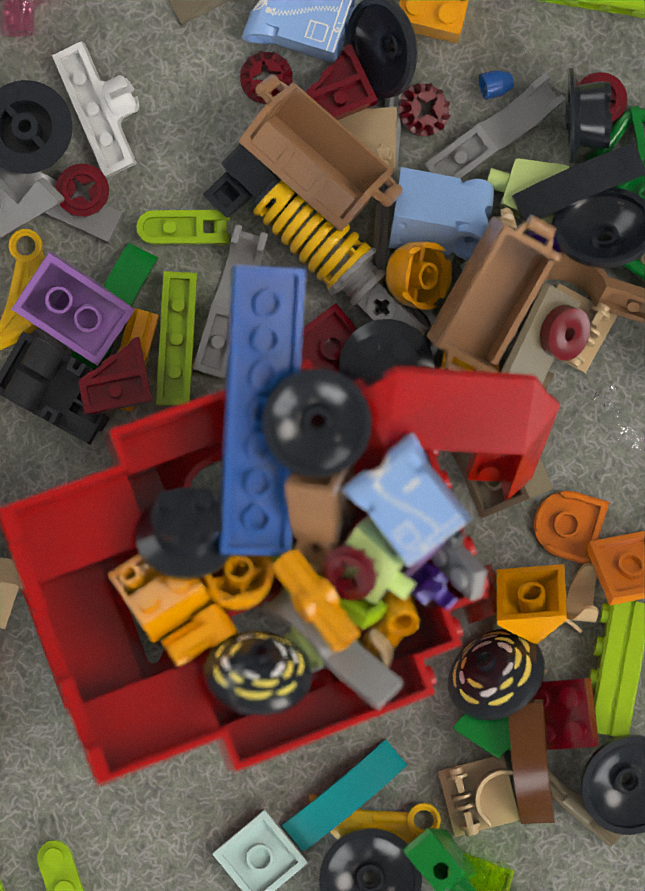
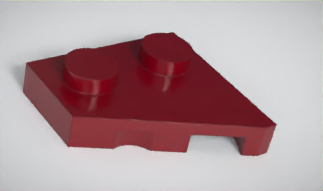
[306,44,378,120]
[78,337,153,416]

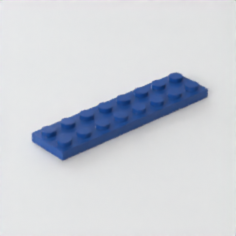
[218,265,306,555]

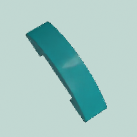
[282,739,407,852]

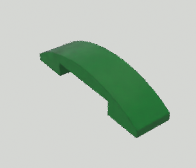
[70,243,158,370]

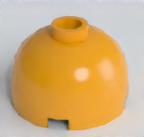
[386,241,452,310]
[203,555,274,610]

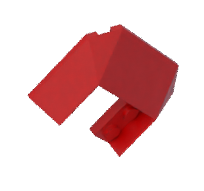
[355,366,560,502]

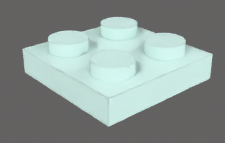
[212,809,308,891]

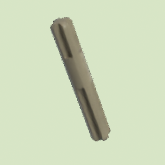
[510,756,621,847]

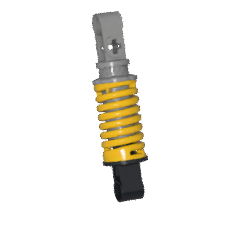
[222,143,431,335]

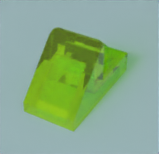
[449,851,515,891]

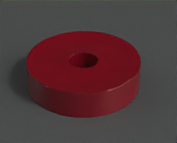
[540,305,590,361]

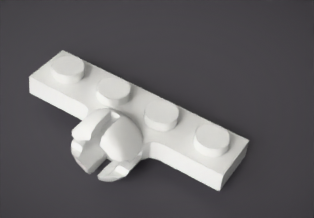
[52,41,139,178]

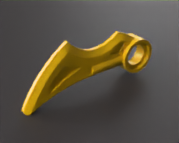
[0,229,45,350]
[309,794,441,844]

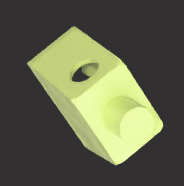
[487,158,569,225]
[341,516,417,603]

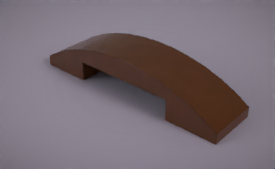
[509,699,555,824]

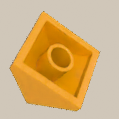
[496,564,567,644]

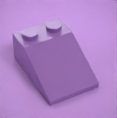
[11,250,135,366]

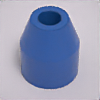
[478,70,514,100]

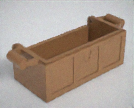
[238,75,403,231]
[426,215,562,372]

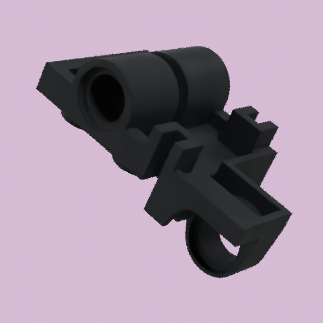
[0,331,110,445]

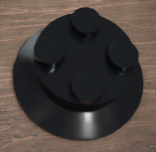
[565,68,612,163]
[0,80,73,174]
[339,319,434,386]
[135,488,231,579]

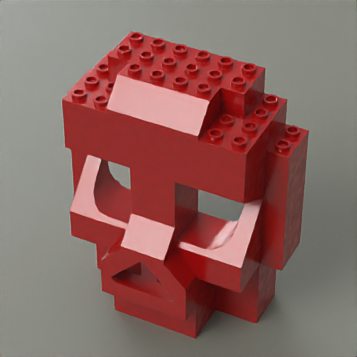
[0,359,489,786]

